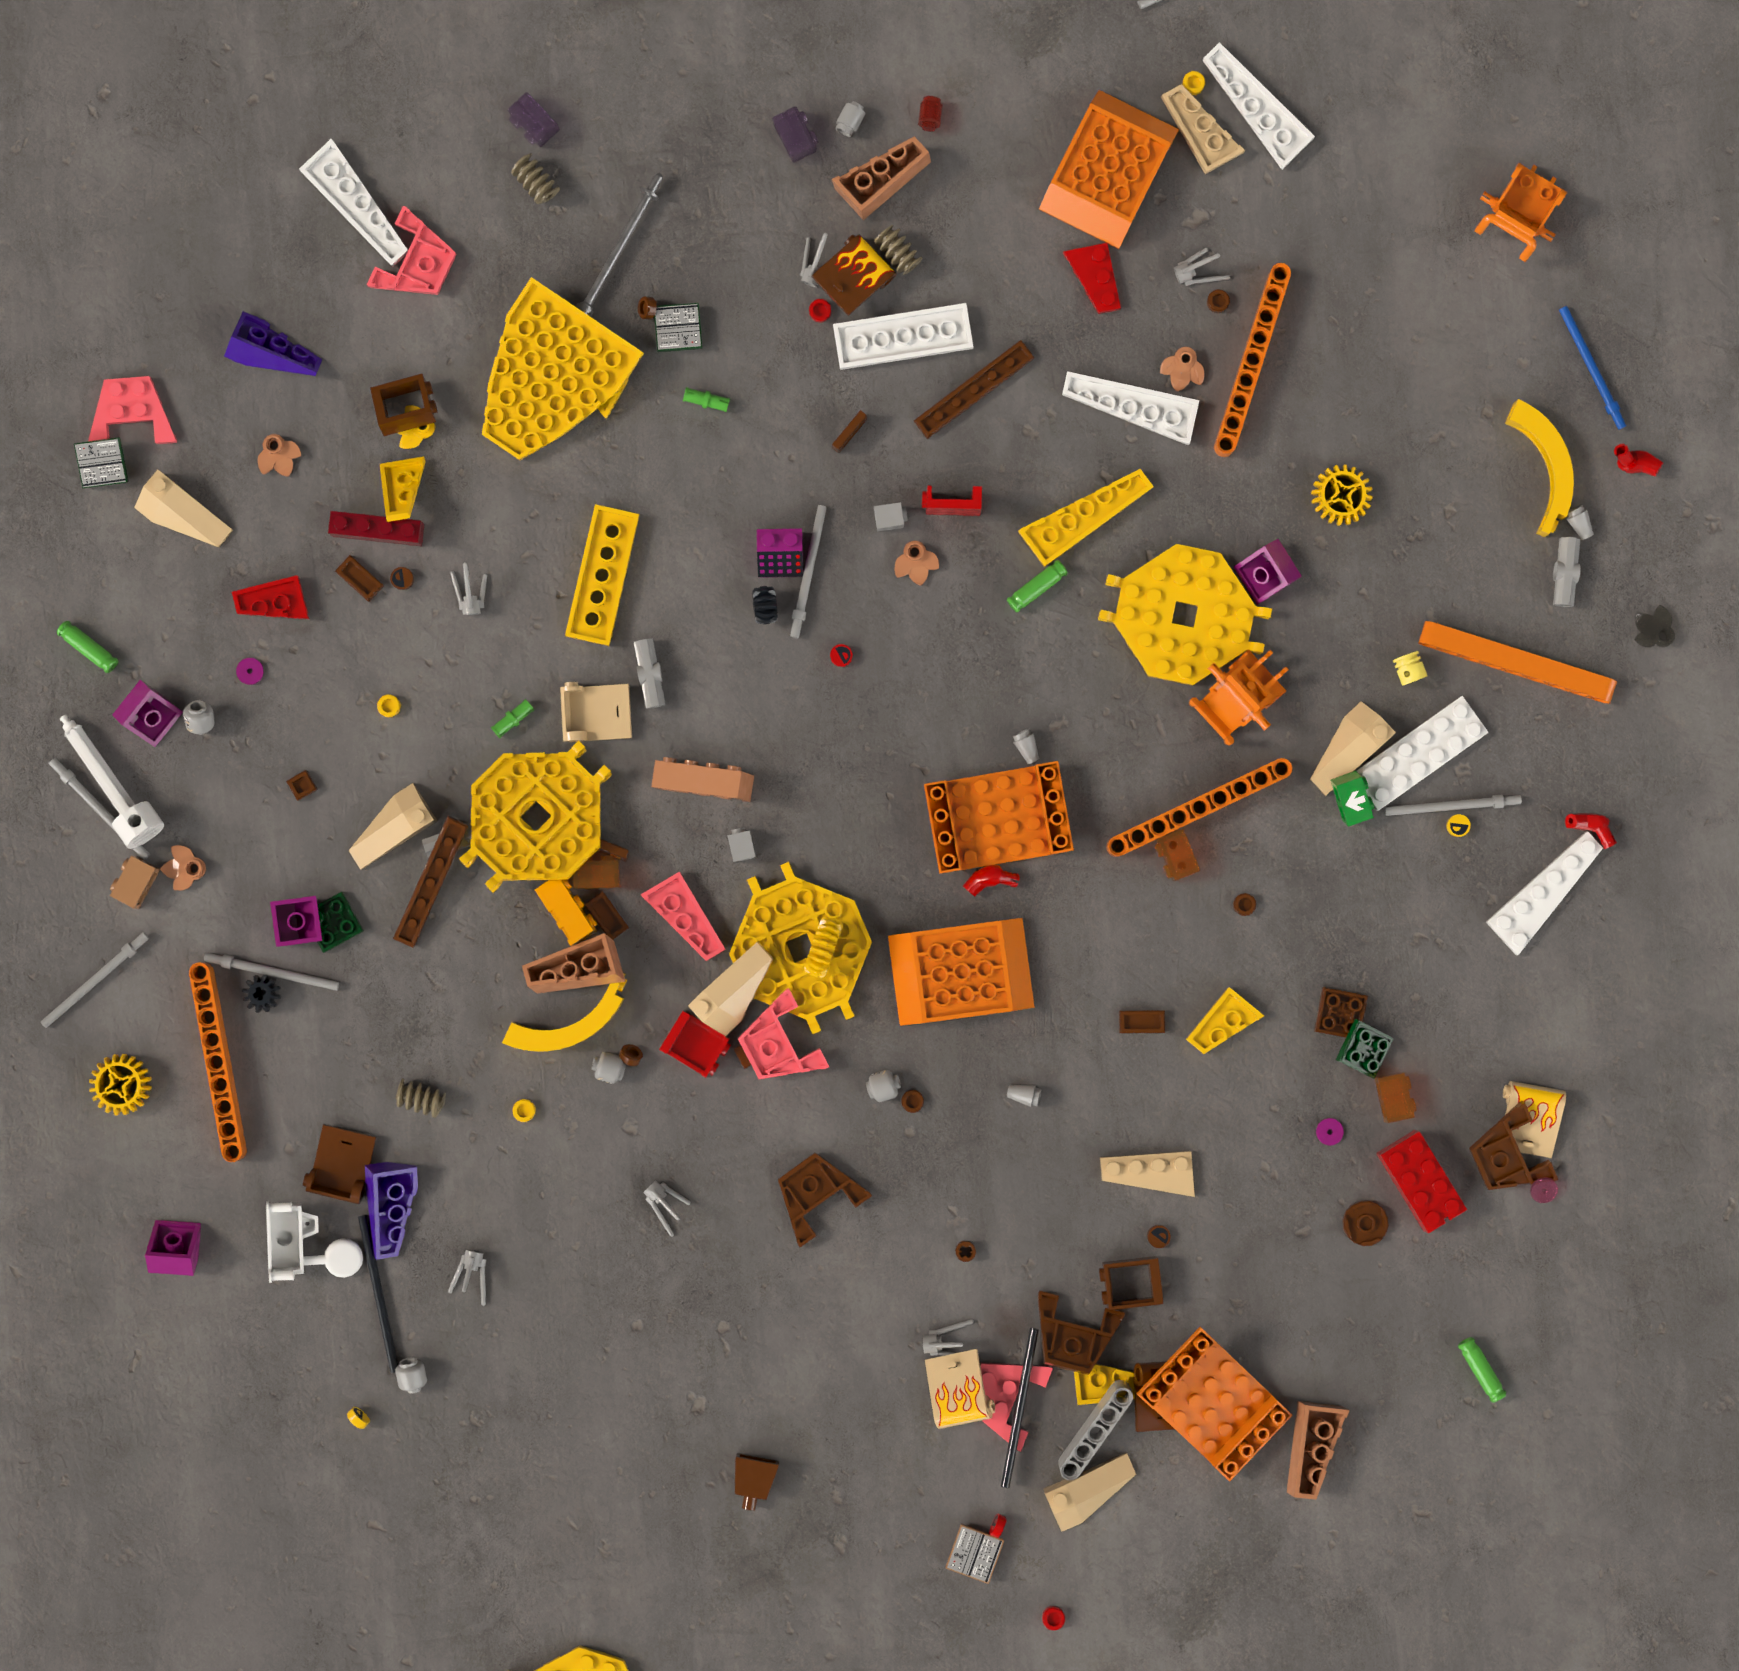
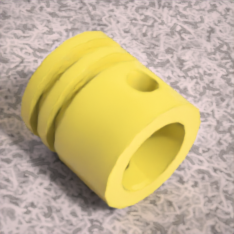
[1393,651,1428,686]

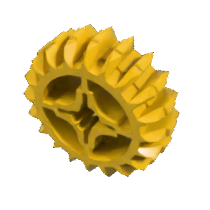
[1311,464,1373,526]
[804,916,843,978]
[89,1054,152,1115]

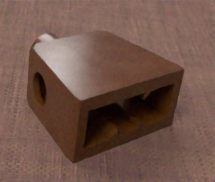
[735,1453,779,1511]

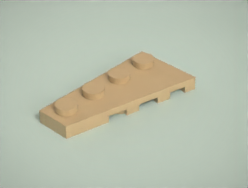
[1161,84,1245,174]
[1100,1151,1195,1197]

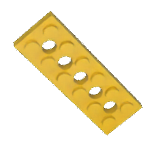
[565,504,640,647]

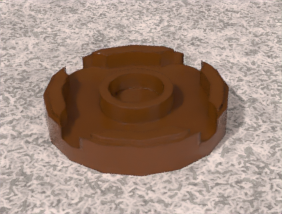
[1342,1200,1389,1246]

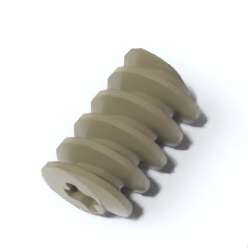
[511,153,560,204]
[874,225,923,275]
[396,1078,446,1118]

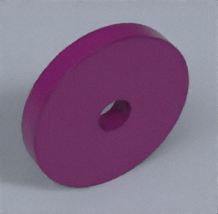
[236,658,264,685]
[1316,1118,1344,1146]

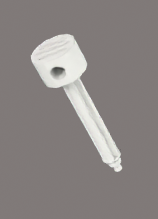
[60,715,164,849]

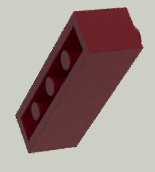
[328,511,425,547]

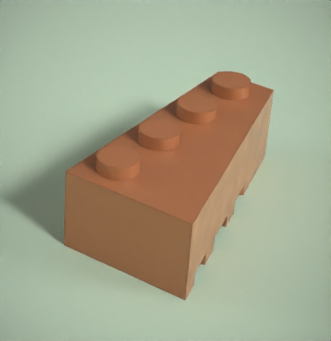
[832,136,931,220]
[651,757,754,802]
[522,933,626,994]
[1287,1401,1350,1500]

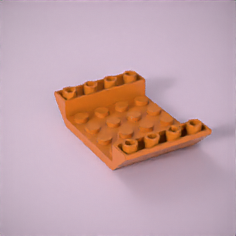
[1039,90,1179,249]
[924,761,1074,874]
[888,918,1035,1026]
[1136,1327,1293,1482]

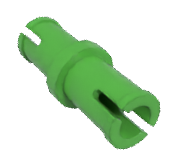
[683,387,730,412]
[490,699,534,739]

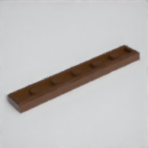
[914,340,1035,439]
[393,816,469,948]

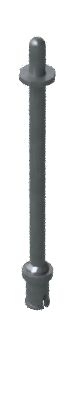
[576,173,663,316]

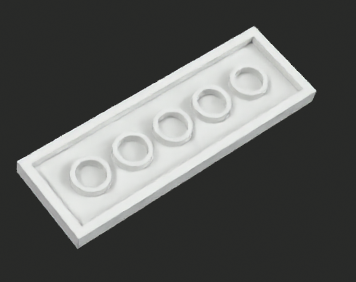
[833,303,973,370]
[1356,696,1489,811]

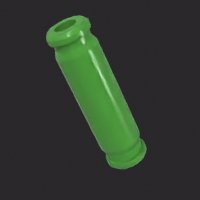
[1007,560,1068,612]
[57,621,118,673]
[1458,1337,1506,1402]

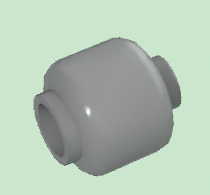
[183,700,215,735]
[591,1051,626,1084]
[866,1070,901,1102]
[395,1357,427,1394]

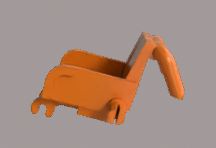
[1474,163,1567,262]
[1189,649,1289,746]

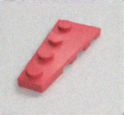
[641,872,726,961]

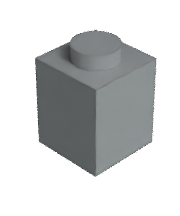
[874,502,908,532]
[727,827,756,863]

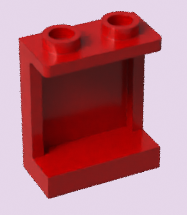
[922,485,982,516]
[659,1010,731,1078]

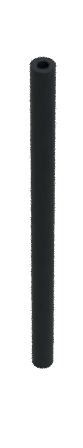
[358,1215,398,1373]
[1001,1328,1039,1488]

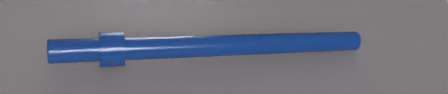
[1559,306,1626,430]

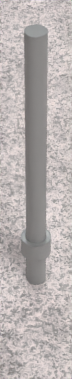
[790,505,827,638]
[49,758,150,860]
[1384,794,1522,816]
[40,932,150,1028]
[204,952,339,991]

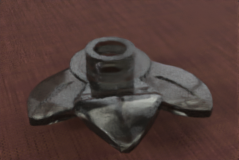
[1634,605,1675,648]

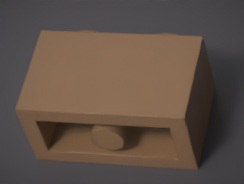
[110,856,160,909]

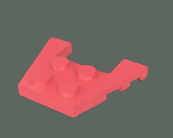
[367,206,457,295]
[88,376,177,444]
[738,988,829,1079]
[980,1363,1053,1452]

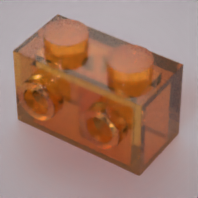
[1154,829,1201,881]

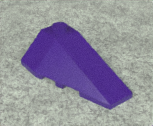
[224,311,322,376]
[365,1162,418,1260]

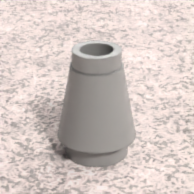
[1566,505,1594,540]
[1013,729,1040,764]
[1007,1084,1042,1107]

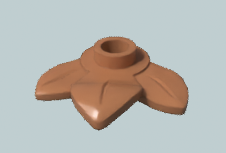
[1160,347,1204,391]
[258,434,301,477]
[894,541,939,586]
[160,845,206,891]

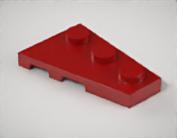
[1063,243,1121,314]
[232,575,310,620]

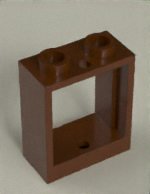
[370,374,438,436]
[1099,1256,1164,1310]

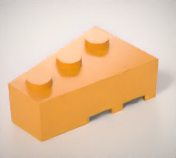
[535,879,598,946]

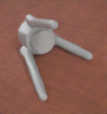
[799,233,828,288]
[1174,248,1230,286]
[450,562,487,615]
[643,1181,691,1237]
[448,1250,486,1306]
[923,1319,974,1356]

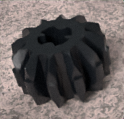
[752,586,778,625]
[242,975,281,1013]

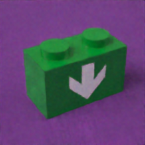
[1330,771,1375,827]

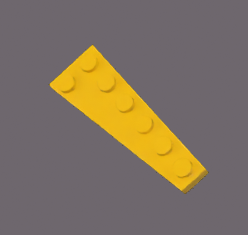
[1018,469,1154,567]

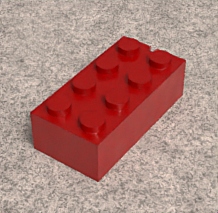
[1376,1130,1467,1234]

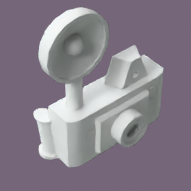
[266,1201,363,1283]

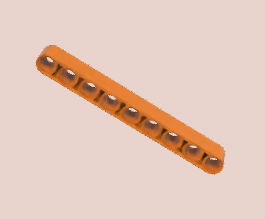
[1214,263,1291,457]
[1418,621,1617,704]
[1106,758,1292,857]
[189,962,247,1162]

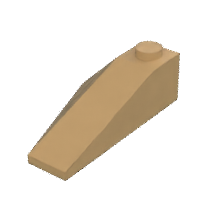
[134,470,233,547]
[1310,702,1396,796]
[349,783,437,870]
[688,942,773,1036]
[1043,1453,1136,1532]

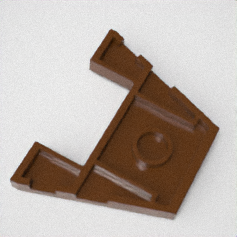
[1469,1101,1559,1190]
[778,1153,872,1247]
[1037,1291,1125,1375]

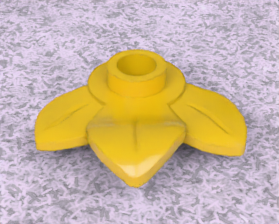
[398,405,435,449]

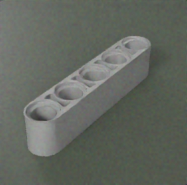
[1058,1380,1133,1480]

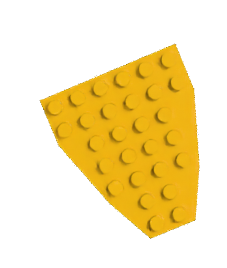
[482,277,644,460]

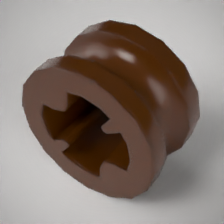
[955,1241,976,1262]

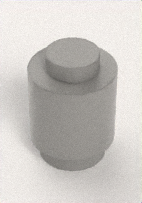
[835,101,866,137]

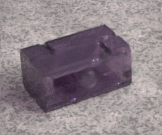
[508,92,560,147]
[772,107,819,163]

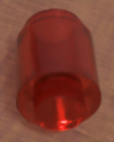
[918,96,943,132]

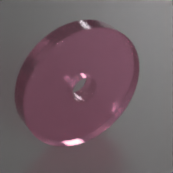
[1530,1178,1558,1203]

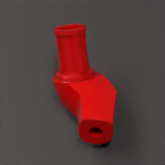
[1614,444,1664,477]
[1565,813,1617,849]
[963,865,1020,897]

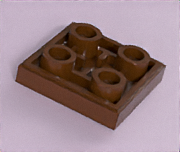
[1314,987,1368,1038]

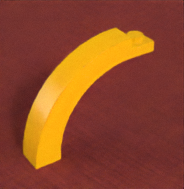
[1505,399,1574,537]
[502,973,627,1051]

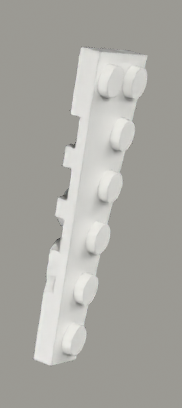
[1203,42,1315,170]
[299,139,408,267]
[1062,371,1199,445]
[1486,831,1603,955]

